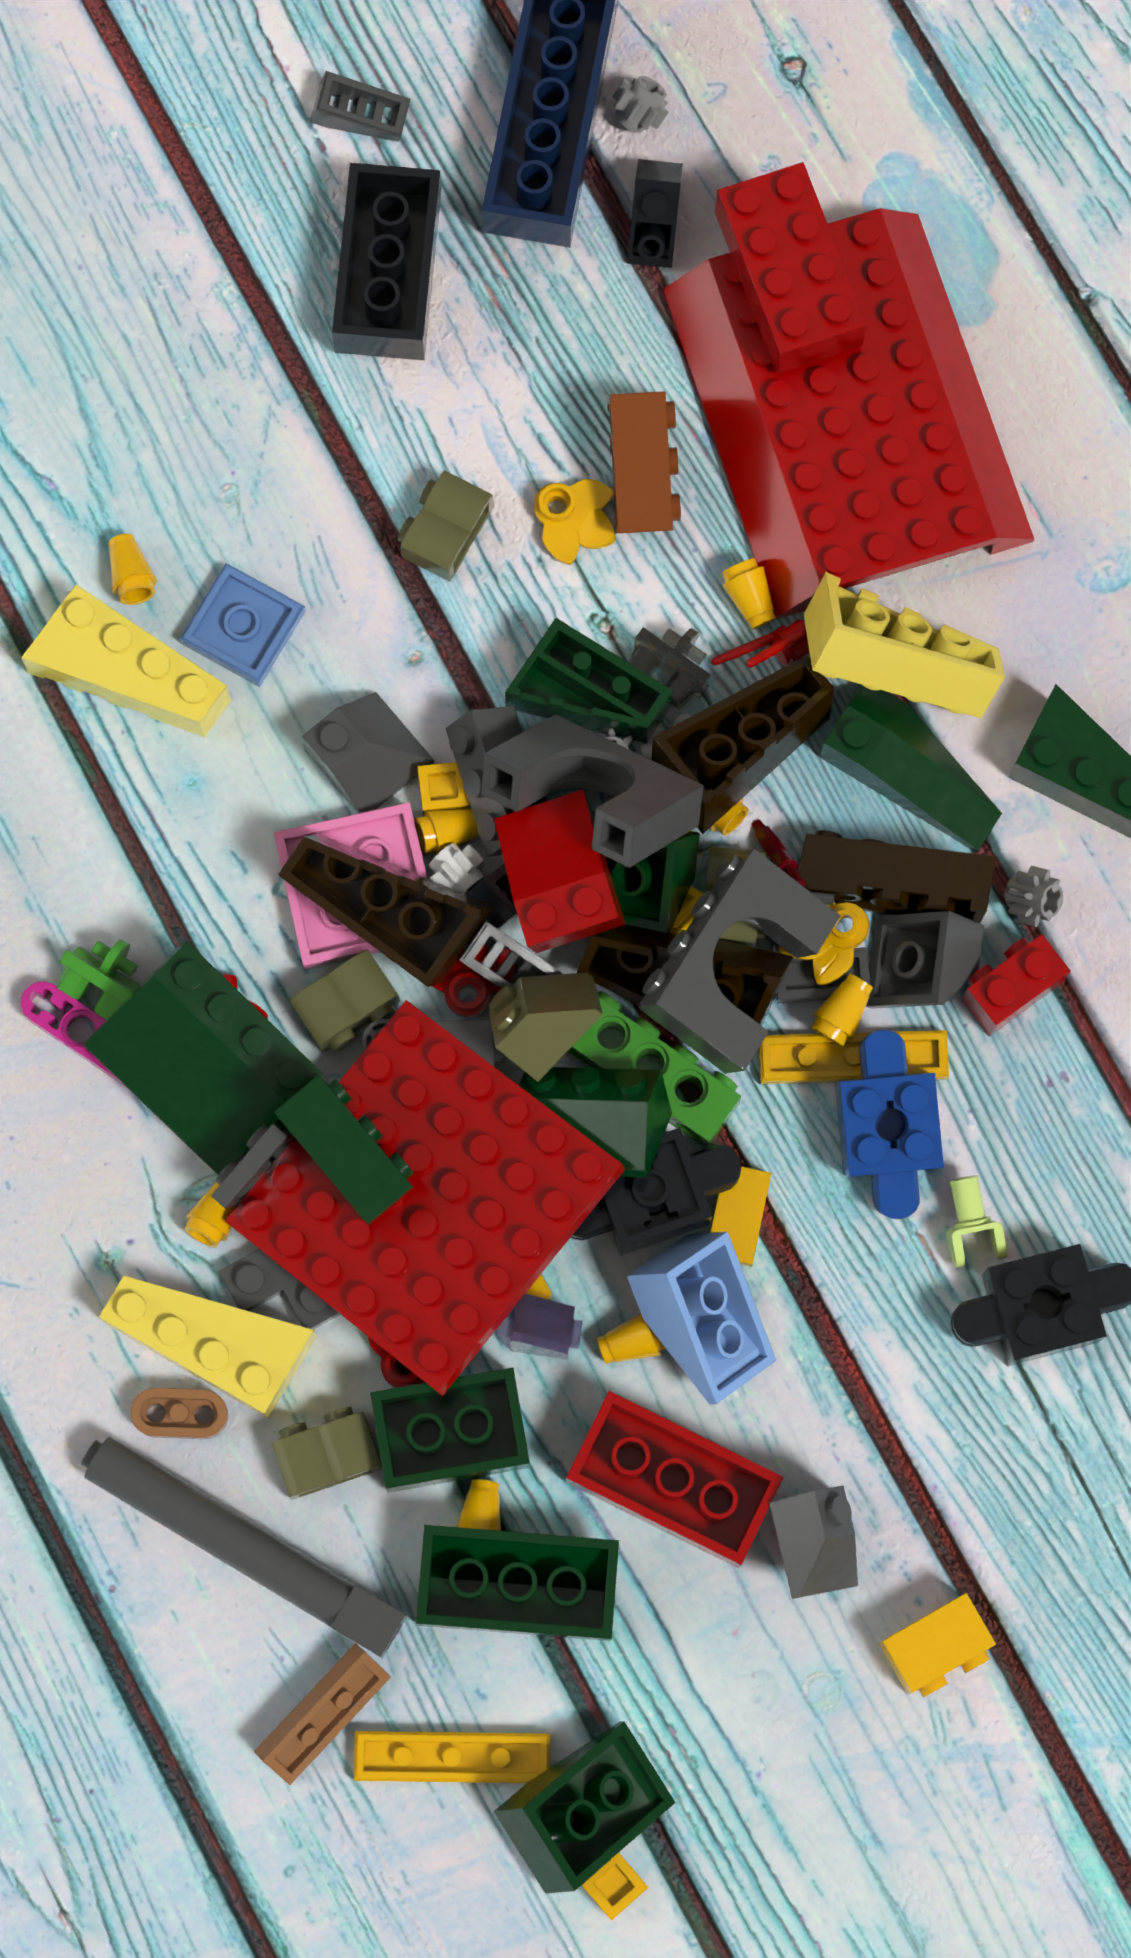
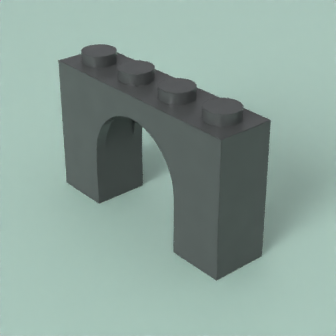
[481,714,704,868]
[638,849,840,1074]

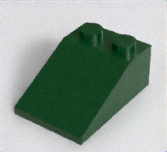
[493,1721,676,1894]

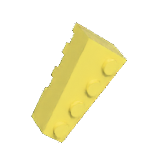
[804,572,1005,718]
[21,585,231,737]
[99,1276,317,1419]

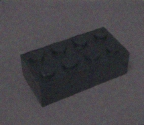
[332,163,441,361]

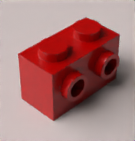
[961,934,1071,1037]

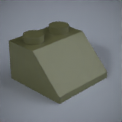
[489,972,603,1082]

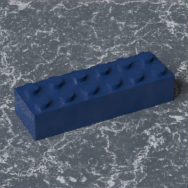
[482,0,618,248]

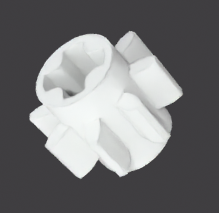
[429,843,486,894]

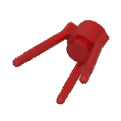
[711,619,810,668]

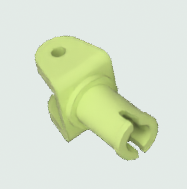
[946,1175,1007,1268]

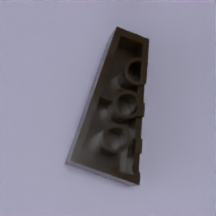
[651,655,834,835]
[798,830,996,923]
[278,834,494,987]
[577,924,794,1026]

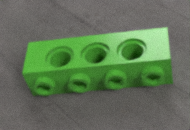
[567,991,741,1149]

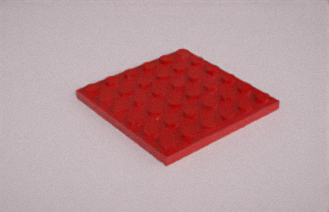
[225,1000,625,1396]

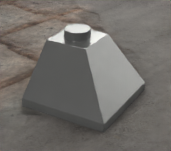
[302,692,435,814]
[866,911,984,1009]
[769,1486,858,1599]

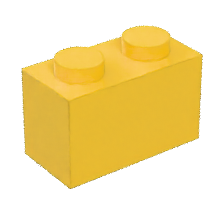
[878,1593,996,1697]

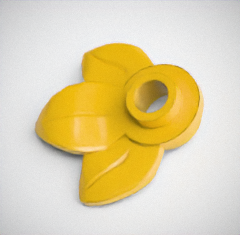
[534,479,616,565]
[779,902,870,985]

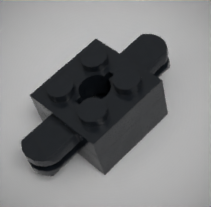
[570,1127,741,1256]
[950,1244,1131,1366]

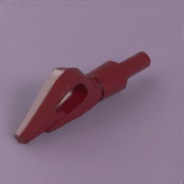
[752,819,805,887]

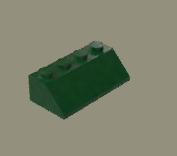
[416,1525,619,1641]

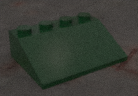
[82,941,323,1175]

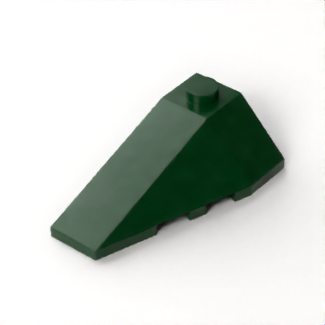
[820,686,1002,853]

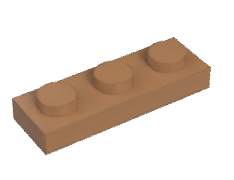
[254,1643,391,1785]

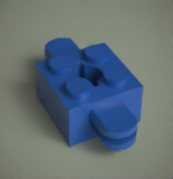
[835,1030,944,1219]

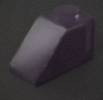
[511,1294,583,1360]

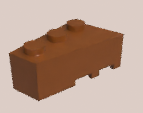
[607,391,681,534]

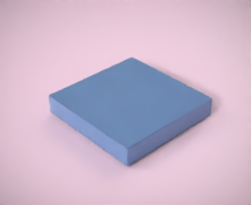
[179,563,306,687]

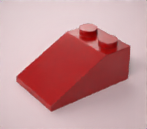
[494,790,626,953]

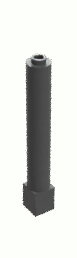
[81,1436,407,1659]

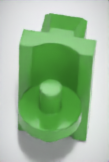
[57,939,140,1020]

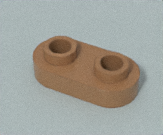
[131,1388,228,1439]

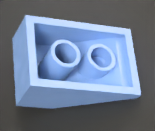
[627,1231,776,1405]

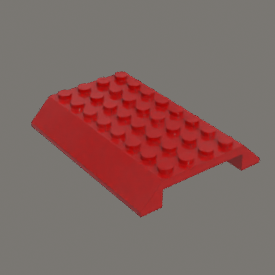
[663,208,1034,620]

